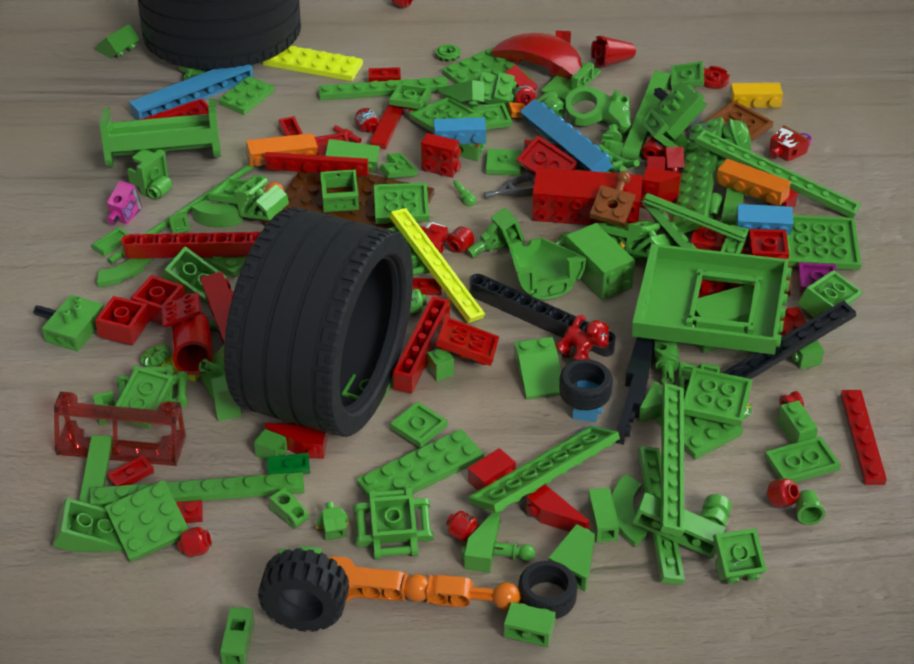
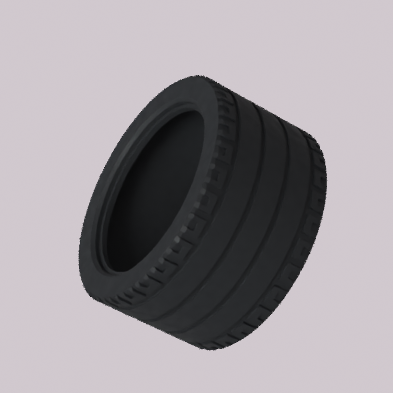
[137,0,301,70]
[224,207,413,437]

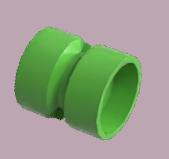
[700,494,732,531]

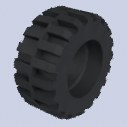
[258,548,349,632]

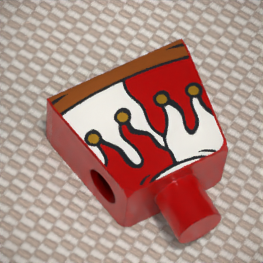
[769,125,810,161]

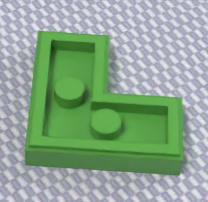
[380,153,418,178]

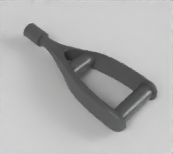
[484,172,535,199]

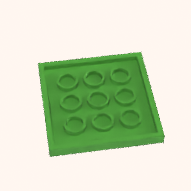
[442,47,531,104]
[787,215,861,270]

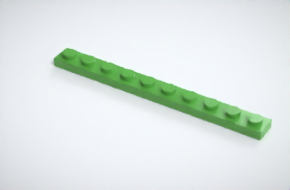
[695,130,861,218]
[660,383,684,537]
[90,472,304,508]

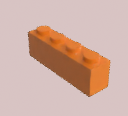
[246,133,318,167]
[716,159,791,206]

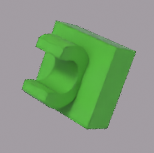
[168,212,190,233]

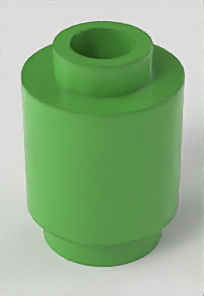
[147,175,172,200]

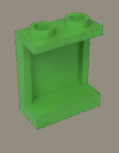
[640,109,691,152]

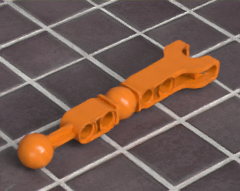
[327,556,521,611]

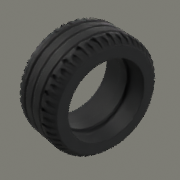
[559,359,613,410]
[518,560,577,619]

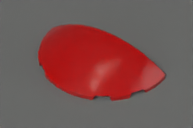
[491,33,582,80]

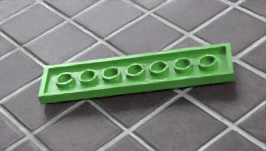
[468,426,620,513]

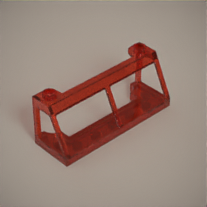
[54,391,186,466]

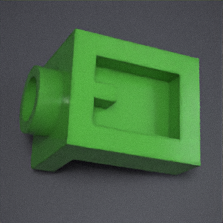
[92,391,115,425]

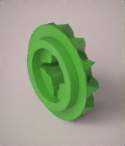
[436,44,461,61]
[140,343,170,367]

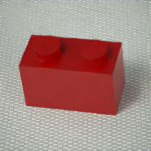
[468,448,516,491]

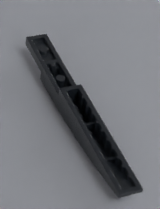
[616,337,653,445]

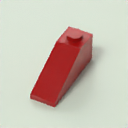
[265,423,327,459]
[526,484,590,532]

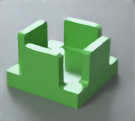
[127,149,169,196]

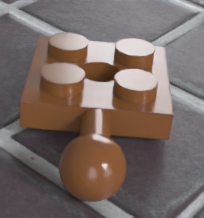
[590,171,635,227]

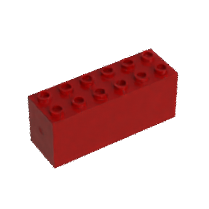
[532,167,642,226]

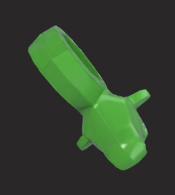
[565,86,632,136]

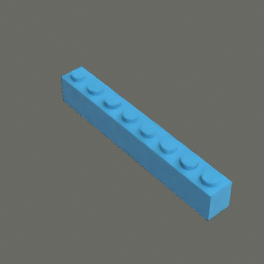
[129,64,253,120]
[520,99,613,172]

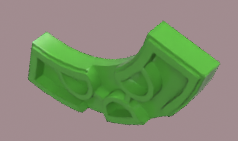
[97,258,154,287]
[612,474,649,547]

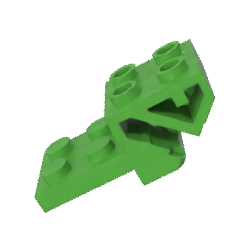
[208,175,289,221]
[597,220,676,258]

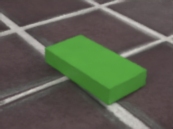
[92,227,130,257]

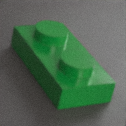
[267,453,310,475]

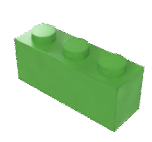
[326,139,380,173]

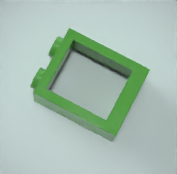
[320,170,359,212]

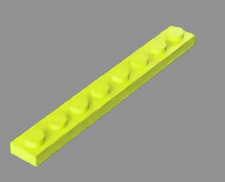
[389,208,485,323]

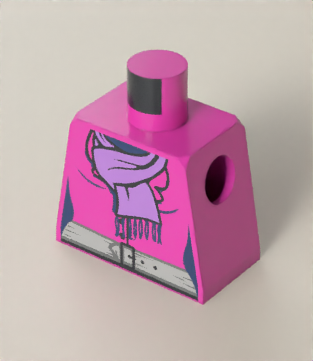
[106,181,143,225]

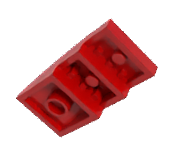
[749,229,791,296]

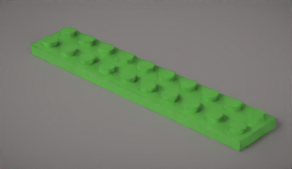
[673,117,724,233]

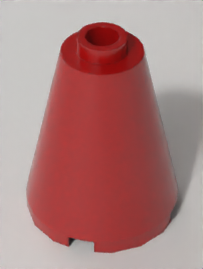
[591,36,636,68]

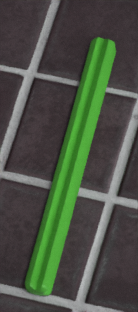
[643,193,746,242]

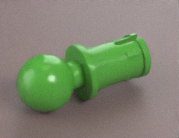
[493,541,536,561]

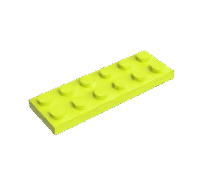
[263,46,363,81]

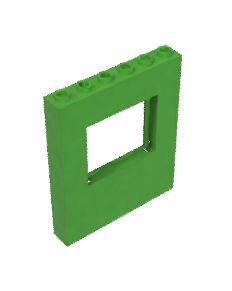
[632,244,792,355]

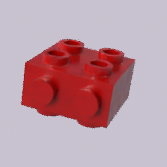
[421,133,461,178]

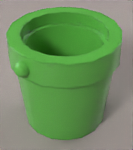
[796,490,825,525]

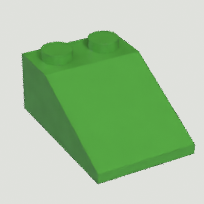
[161,247,230,304]
[797,270,863,317]
[514,337,561,399]
[53,497,124,552]

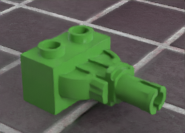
[467,207,526,258]

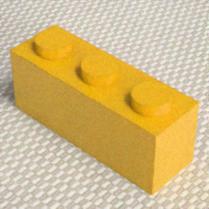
[729,83,783,108]

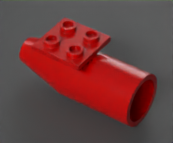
[162,292,213,375]

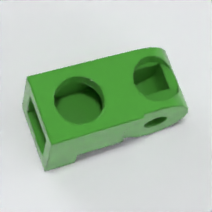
[270,487,309,529]

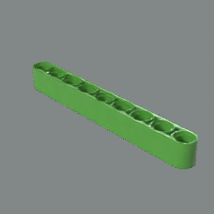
[622,70,671,161]

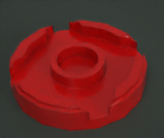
[703,66,730,89]

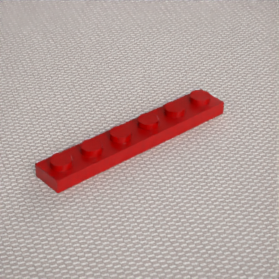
[265,152,369,177]
[840,390,887,485]

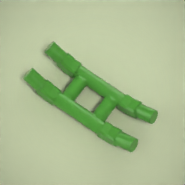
[598,144,640,173]

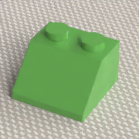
[95,24,140,58]

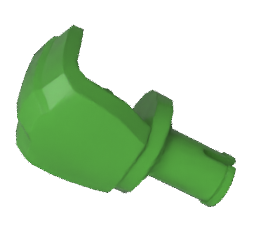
[601,124,623,157]
[653,340,679,384]

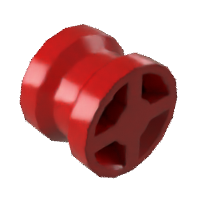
[779,391,804,407]

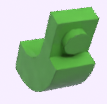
[192,199,243,228]

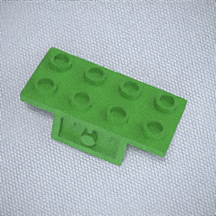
[541,62,601,102]

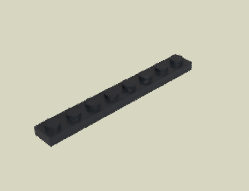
[722,300,856,379]

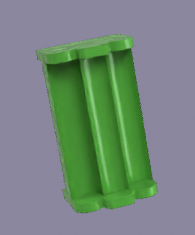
[99,98,221,167]

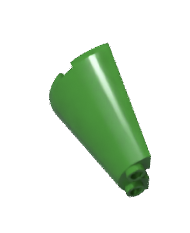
[508,237,586,300]

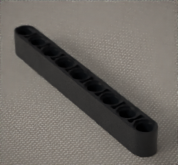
[469,274,616,357]

